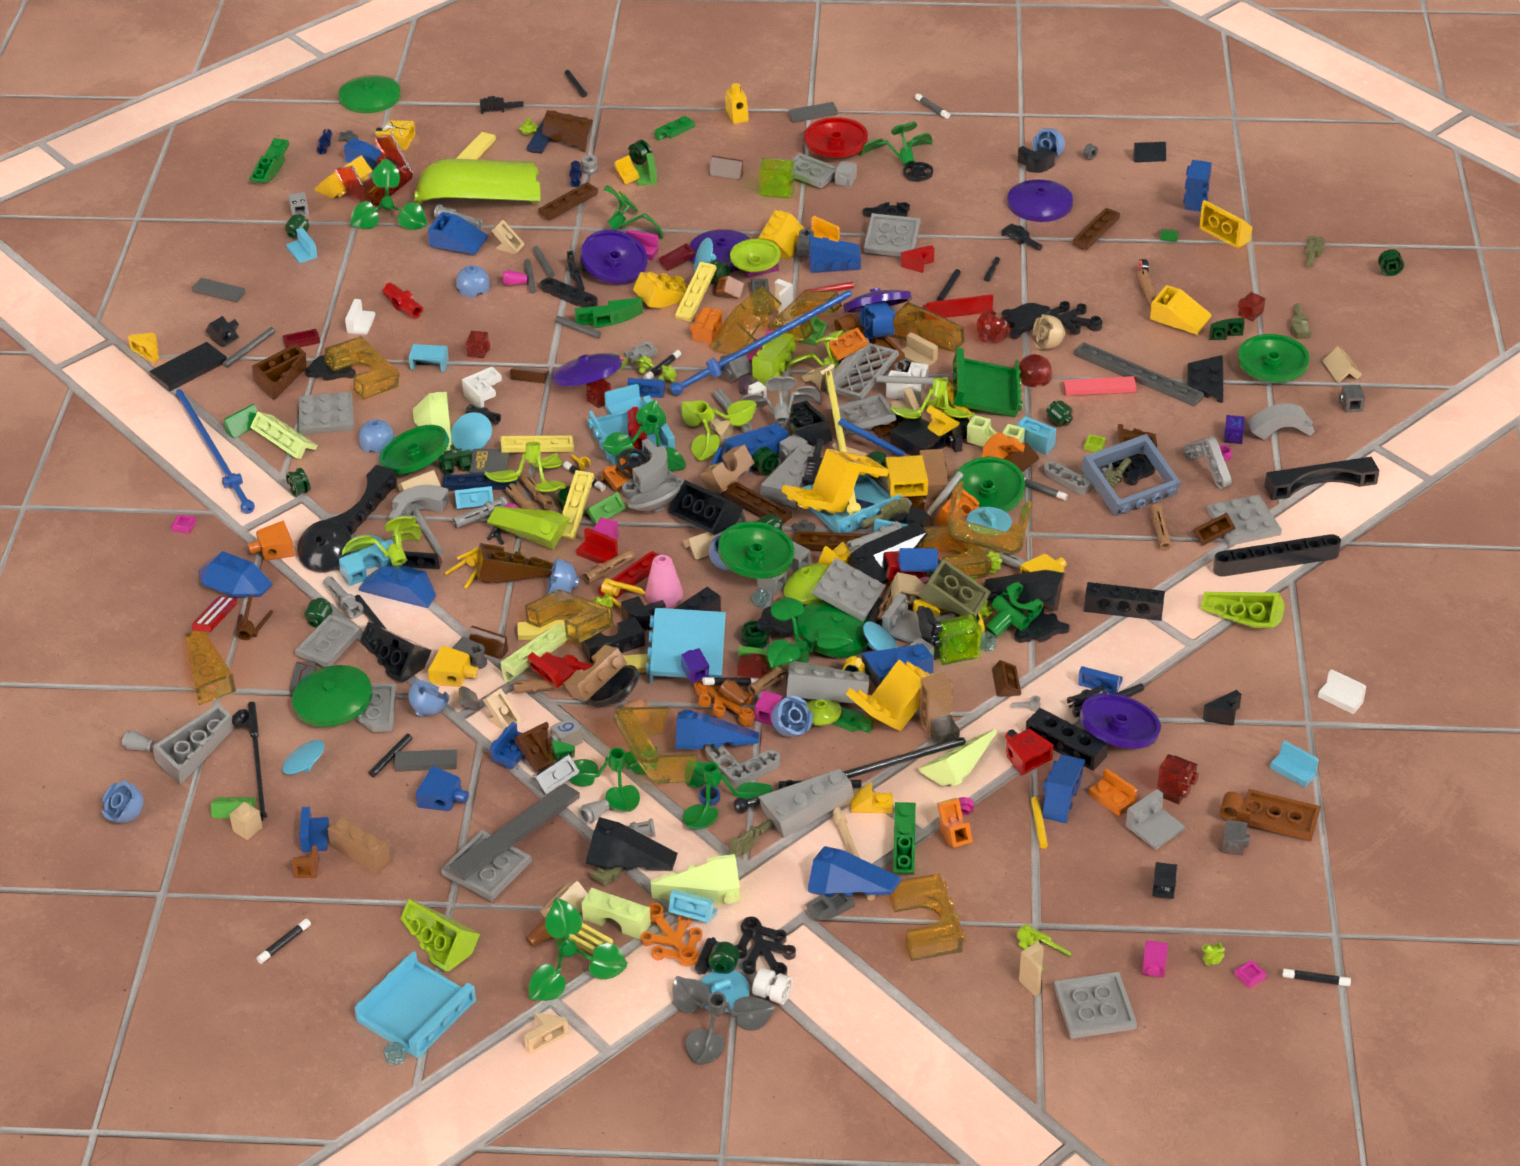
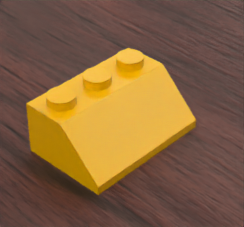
[314,155,372,199]
[1199,200,1252,249]
[759,210,804,260]

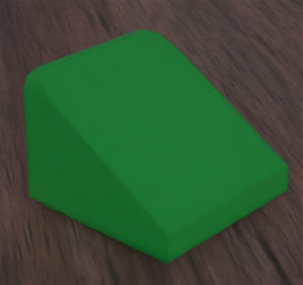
[1160,228,1179,242]
[552,740,575,761]

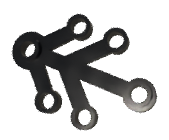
[1050,301,1103,335]
[735,916,796,976]

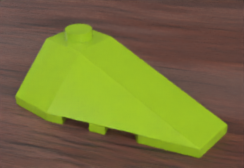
[487,506,570,550]
[1201,591,1285,628]
[400,899,480,972]

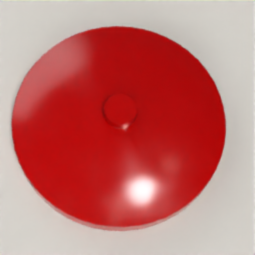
[805,117,868,158]

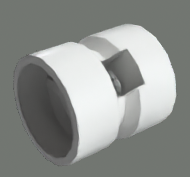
[752,967,793,1005]

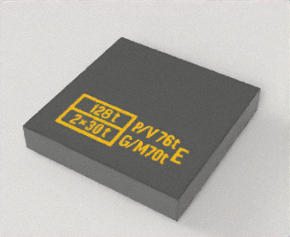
[470,449,510,474]

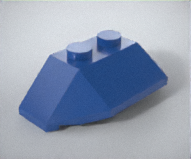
[199,551,272,597]
[359,563,436,609]

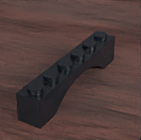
[1264,456,1380,500]
[318,465,397,543]

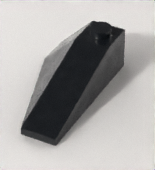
[789,400,833,446]
[849,521,928,584]
[984,570,1065,611]
[361,622,432,682]
[585,817,678,871]

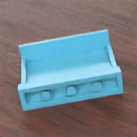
[587,395,675,466]
[803,473,901,533]
[646,608,726,683]
[354,951,476,1059]

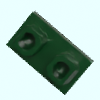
[438,445,472,475]

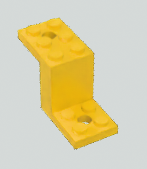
[781,449,889,514]
[846,660,953,732]

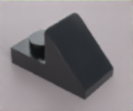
[1203,690,1242,726]

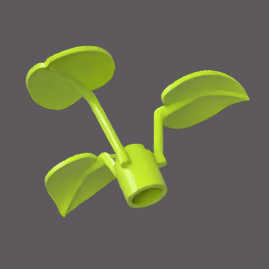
[785,330,851,371]
[890,378,975,418]
[682,400,756,461]
[485,442,566,492]
[342,516,421,566]

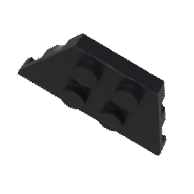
[1187,355,1223,403]

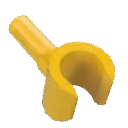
[571,454,590,470]

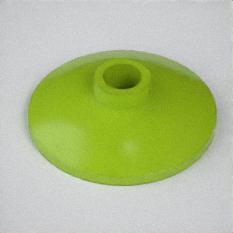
[806,699,842,725]

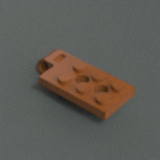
[833,314,905,370]
[1219,789,1321,841]

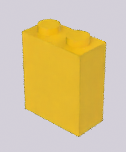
[886,455,928,497]

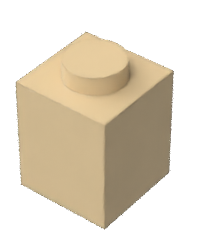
[229,802,263,840]

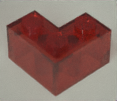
[1157,754,1199,804]

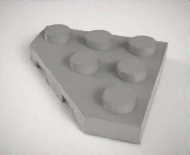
[355,683,396,732]

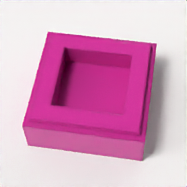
[171,514,197,534]
[1234,960,1267,989]

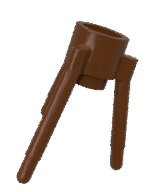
[236,595,273,640]

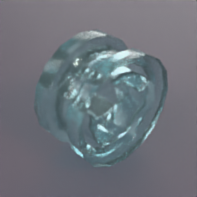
[751,588,771,607]
[978,632,996,651]
[384,1042,405,1065]

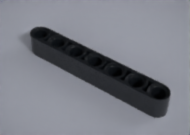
[1213,534,1341,577]

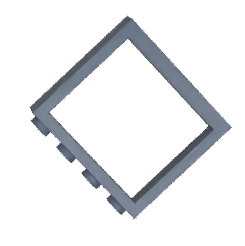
[1081,434,1181,516]

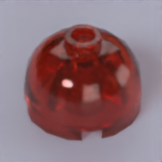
[976,309,1011,344]
[1019,354,1052,388]

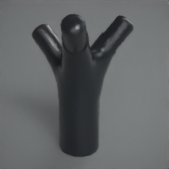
[487,526,504,545]

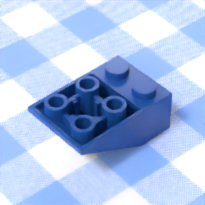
[428,212,488,255]

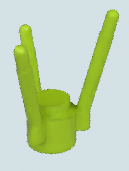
[1017,924,1071,971]

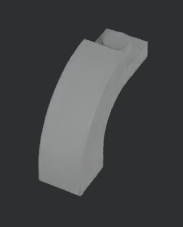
[1248,404,1315,440]
[632,439,668,493]
[390,485,449,520]

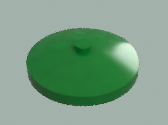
[339,75,401,114]
[1238,334,1310,382]
[379,425,449,475]
[951,457,1025,513]
[718,521,795,579]
[797,600,869,658]
[292,665,373,727]

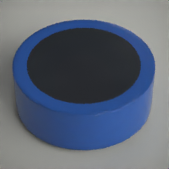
[699,786,720,806]

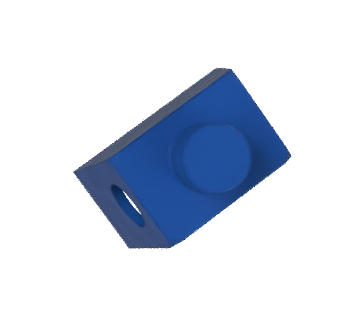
[416,766,469,811]

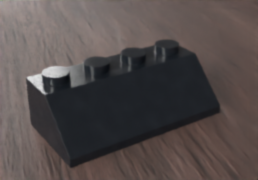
[668,480,744,535]

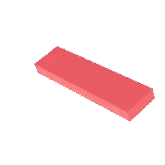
[1063,376,1137,396]

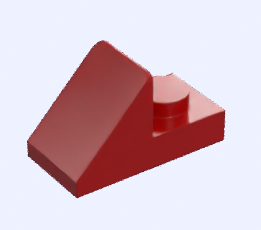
[901,245,935,273]

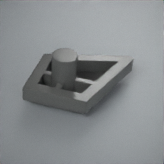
[459,686,480,710]

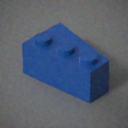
[1183,159,1212,212]
[809,234,861,273]
[724,423,789,473]
[861,644,934,688]
[1042,754,1085,823]

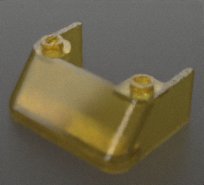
[709,285,782,355]
[947,482,1032,555]
[613,706,697,784]

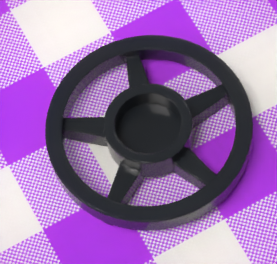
[903,162,933,182]
[617,448,650,479]

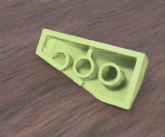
[413,392,452,454]
[919,729,997,786]
[650,854,740,905]

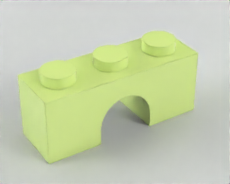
[967,415,1025,454]
[582,888,651,940]

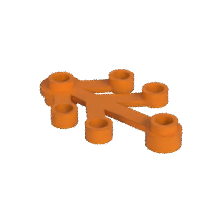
[694,680,755,726]
[641,903,702,966]

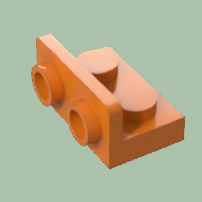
[828,328,868,361]
[600,455,632,491]
[1088,768,1137,817]

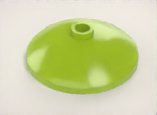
[730,239,781,272]
[783,563,830,604]

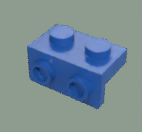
[490,722,524,769]

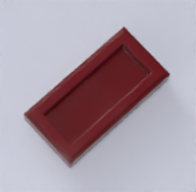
[658,243,696,271]
[283,329,320,348]

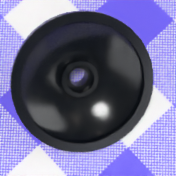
[297,519,352,573]
[587,665,640,707]

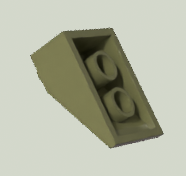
[918,558,991,619]

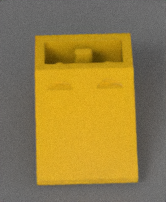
[633,272,689,309]
[1150,285,1212,335]

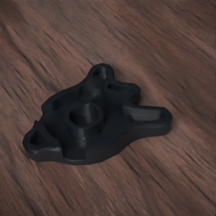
[863,202,910,217]
[1001,303,1051,339]
[305,349,356,381]
[1112,454,1156,485]
[756,606,798,637]
[916,606,942,660]
[1014,608,1070,643]

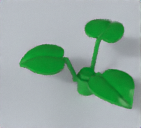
[860,122,932,166]
[350,159,427,229]
[604,185,663,239]
[602,400,686,472]
[767,597,853,669]
[569,746,657,812]
[683,758,773,829]
[528,898,627,1001]

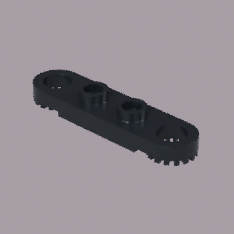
[541,278,598,308]

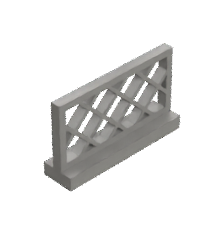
[824,338,899,400]

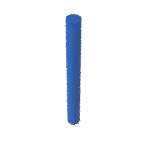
[838,418,905,457]

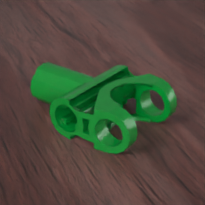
[985,582,1043,638]

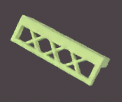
[250,412,318,459]
[500,622,573,682]

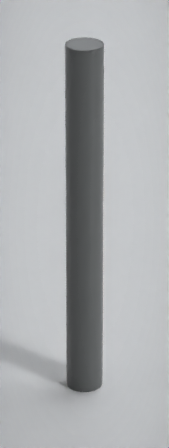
[223,327,275,368]

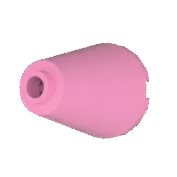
[645,555,683,608]

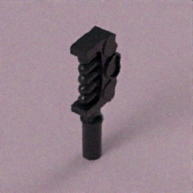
[480,96,524,114]
[1002,223,1042,251]
[566,251,585,291]
[802,439,824,484]

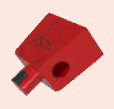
[1005,729,1054,775]

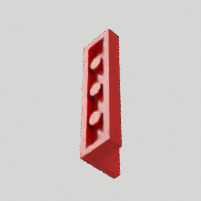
[922,294,994,320]

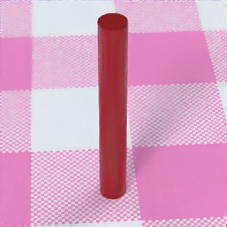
[804,281,854,297]

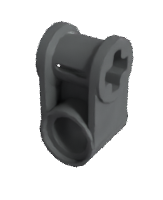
[797,228,814,257]
[452,637,487,669]

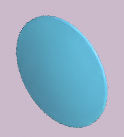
[694,238,716,274]
[451,412,492,452]
[966,507,1012,536]
[863,622,898,651]
[282,740,325,775]
[701,971,750,1013]

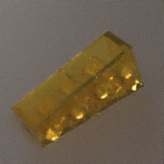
[888,302,965,352]
[184,631,236,706]

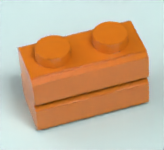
[690,307,723,344]

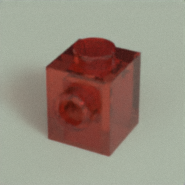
[1238,292,1266,321]
[466,331,490,358]
[586,378,611,409]
[737,653,769,678]

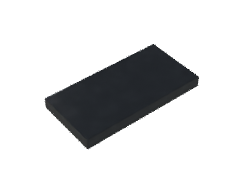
[149,342,227,391]

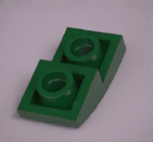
[1209,318,1245,340]

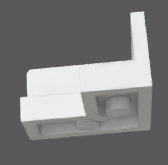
[886,362,929,403]
[462,367,502,408]

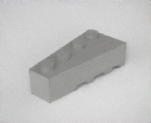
[761,444,815,509]
[786,661,869,703]
[153,703,233,785]
[759,769,854,838]

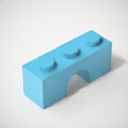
[339,539,394,586]

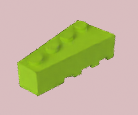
[752,333,797,387]

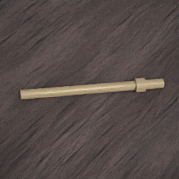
[832,806,876,900]

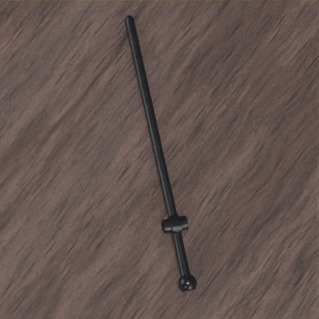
[733,737,966,814]

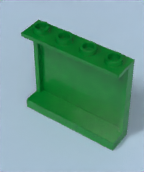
[953,347,1023,417]

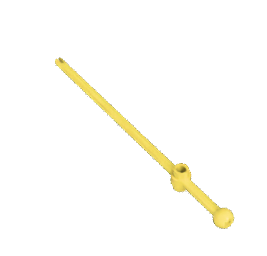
[825,370,861,515]

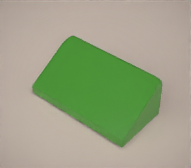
[798,316,828,346]
[211,797,257,818]

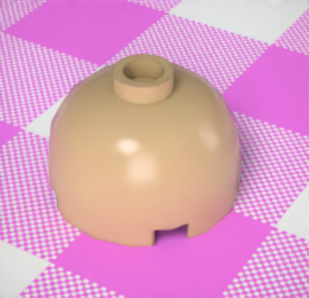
[1033,315,1065,350]

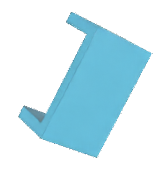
[409,344,449,372]
[1016,416,1056,455]

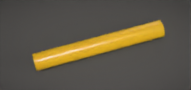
[1031,796,1048,848]

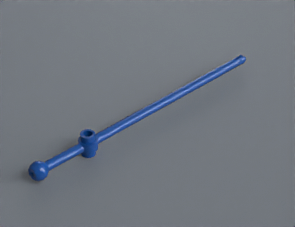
[670,290,852,396]
[176,389,255,514]

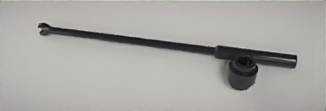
[232,702,267,821]

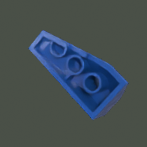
[344,138,408,176]

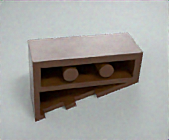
[542,110,593,152]
[252,343,307,400]

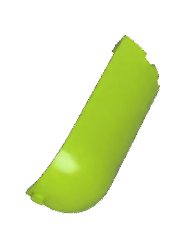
[414,158,541,205]

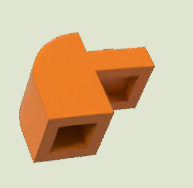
[981,432,1025,459]
[937,797,973,848]

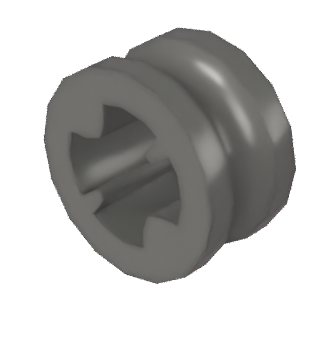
[1083,144,1098,160]

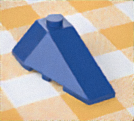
[675,710,759,749]
[807,846,902,897]

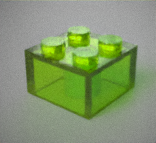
[759,158,795,199]
[939,614,982,665]

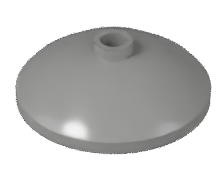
[627,481,681,512]

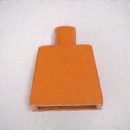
[248,520,295,561]

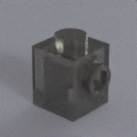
[931,715,960,744]

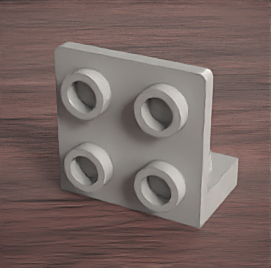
[882,593,922,643]
[1126,789,1185,849]

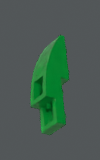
[250,138,290,183]
[575,297,643,329]
[893,802,916,875]

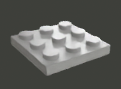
[864,213,921,257]
[299,392,354,435]
[830,394,896,434]
[1207,495,1282,546]
[812,558,886,622]
[441,830,532,902]
[1054,972,1137,1039]

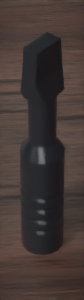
[984,256,1000,282]

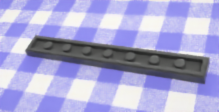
[1074,342,1204,407]
[449,783,580,881]

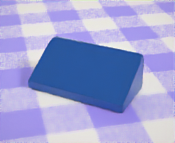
[898,548,938,572]

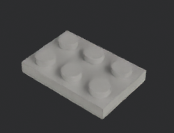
[782,153,837,188]
[295,615,362,667]

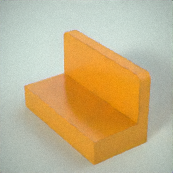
[810,216,840,242]

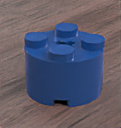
[860,302,895,339]

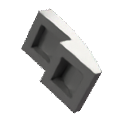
[806,893,855,921]

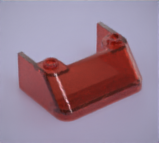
[335,134,413,207]

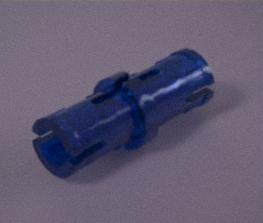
[317,129,333,155]
[569,161,582,187]

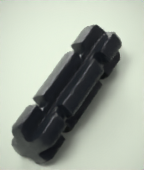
[694,937,718,975]

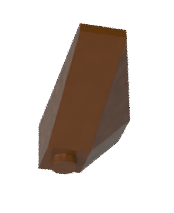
[477,543,553,583]

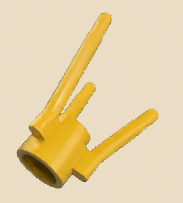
[444,547,479,589]
[601,578,646,609]

